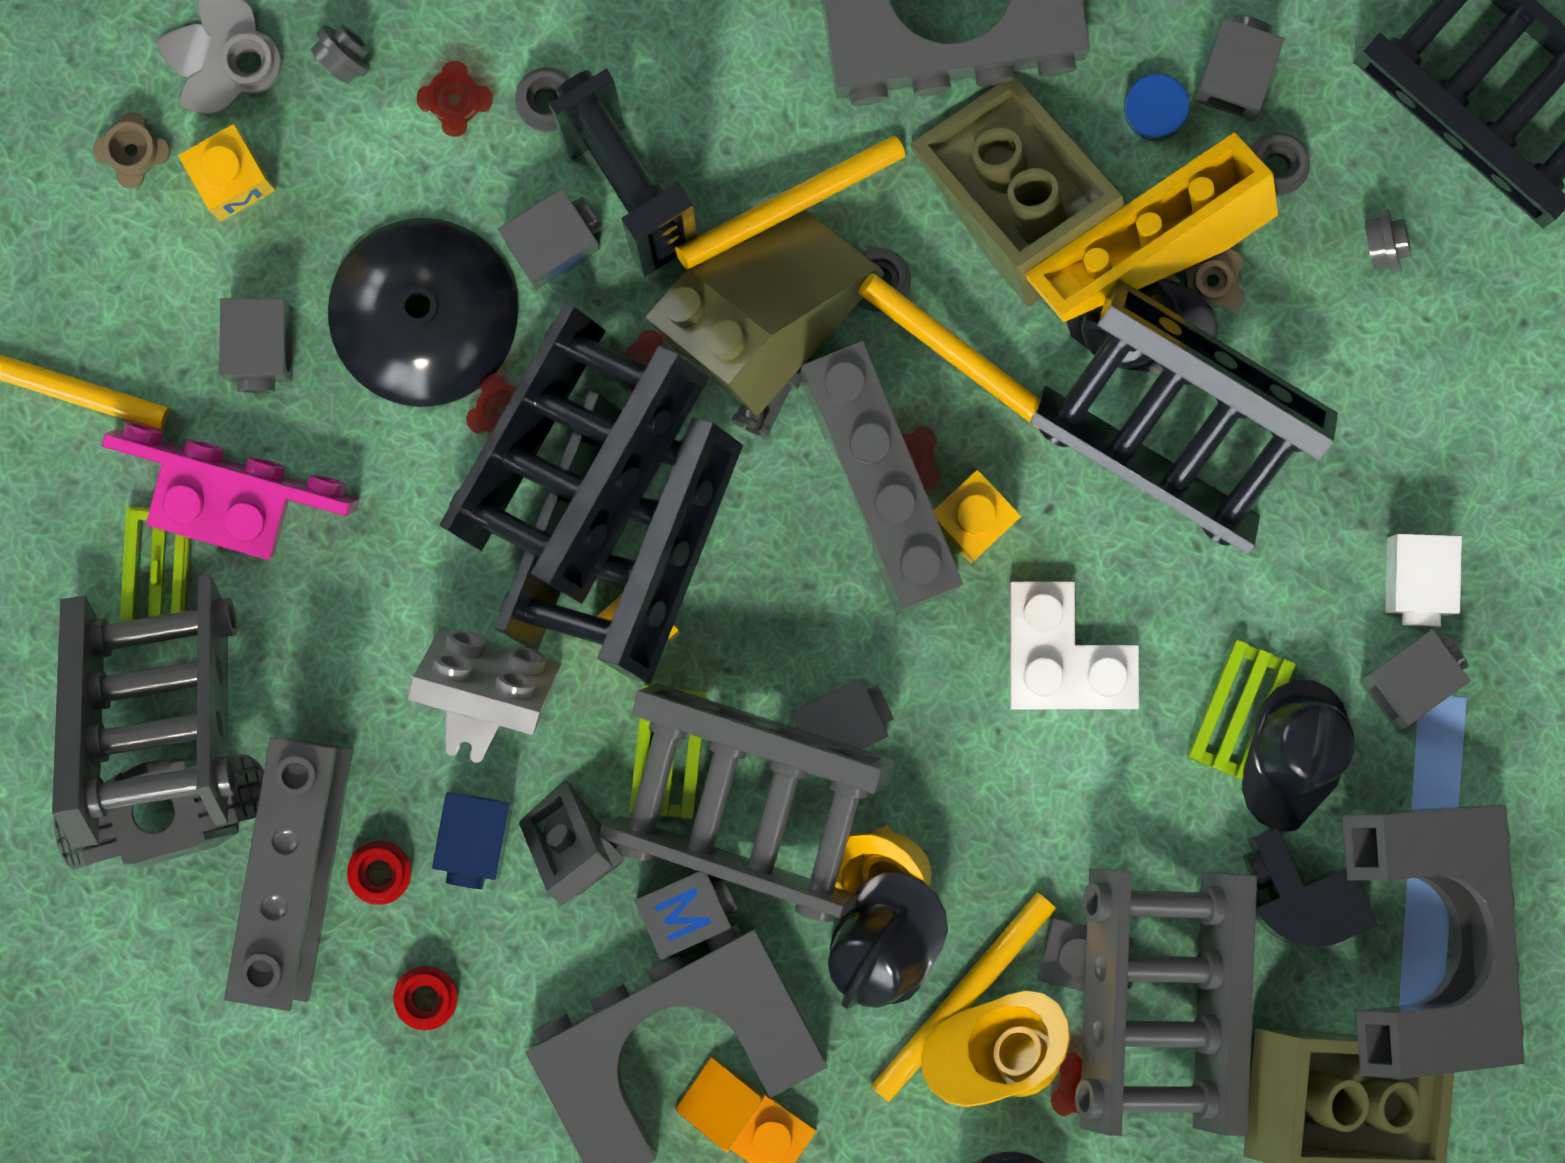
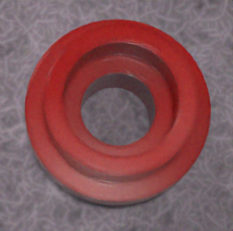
[347,841,412,905]
[393,966,458,1031]

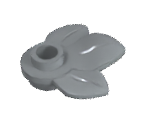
[157,0,282,114]

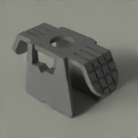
[53,754,264,869]

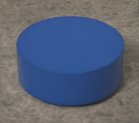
[1124,74,1189,140]

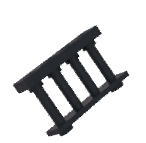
[1354,0,1565,229]
[549,68,697,277]
[1030,279,1338,554]
[439,302,709,604]
[495,392,743,684]

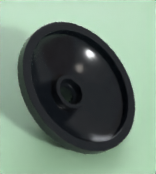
[328,218,518,407]

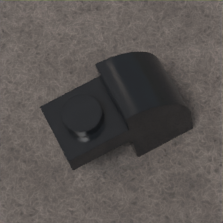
[1243,827,1378,947]

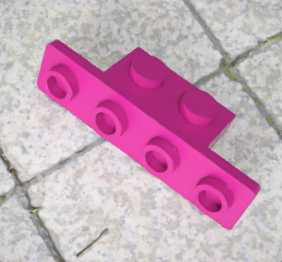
[101,422,360,560]

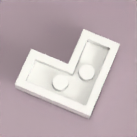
[1009,582,1139,710]

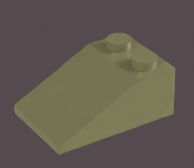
[910,74,1124,307]
[645,210,884,416]
[1243,1028,1454,1163]

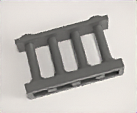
[52,574,237,848]
[598,683,897,922]
[224,737,354,1011]
[1075,868,1257,1136]

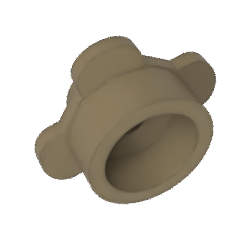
[93,112,170,189]
[1182,249,1245,312]

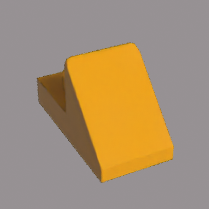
[675,1056,817,1163]

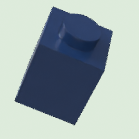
[432,792,514,890]

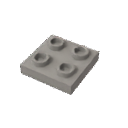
[407,629,561,763]

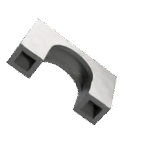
[821,0,1090,106]
[801,341,963,615]
[1343,805,1525,1079]
[525,923,827,1163]

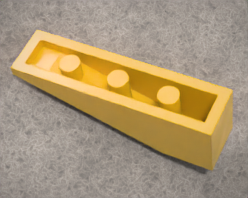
[1025,132,1279,322]

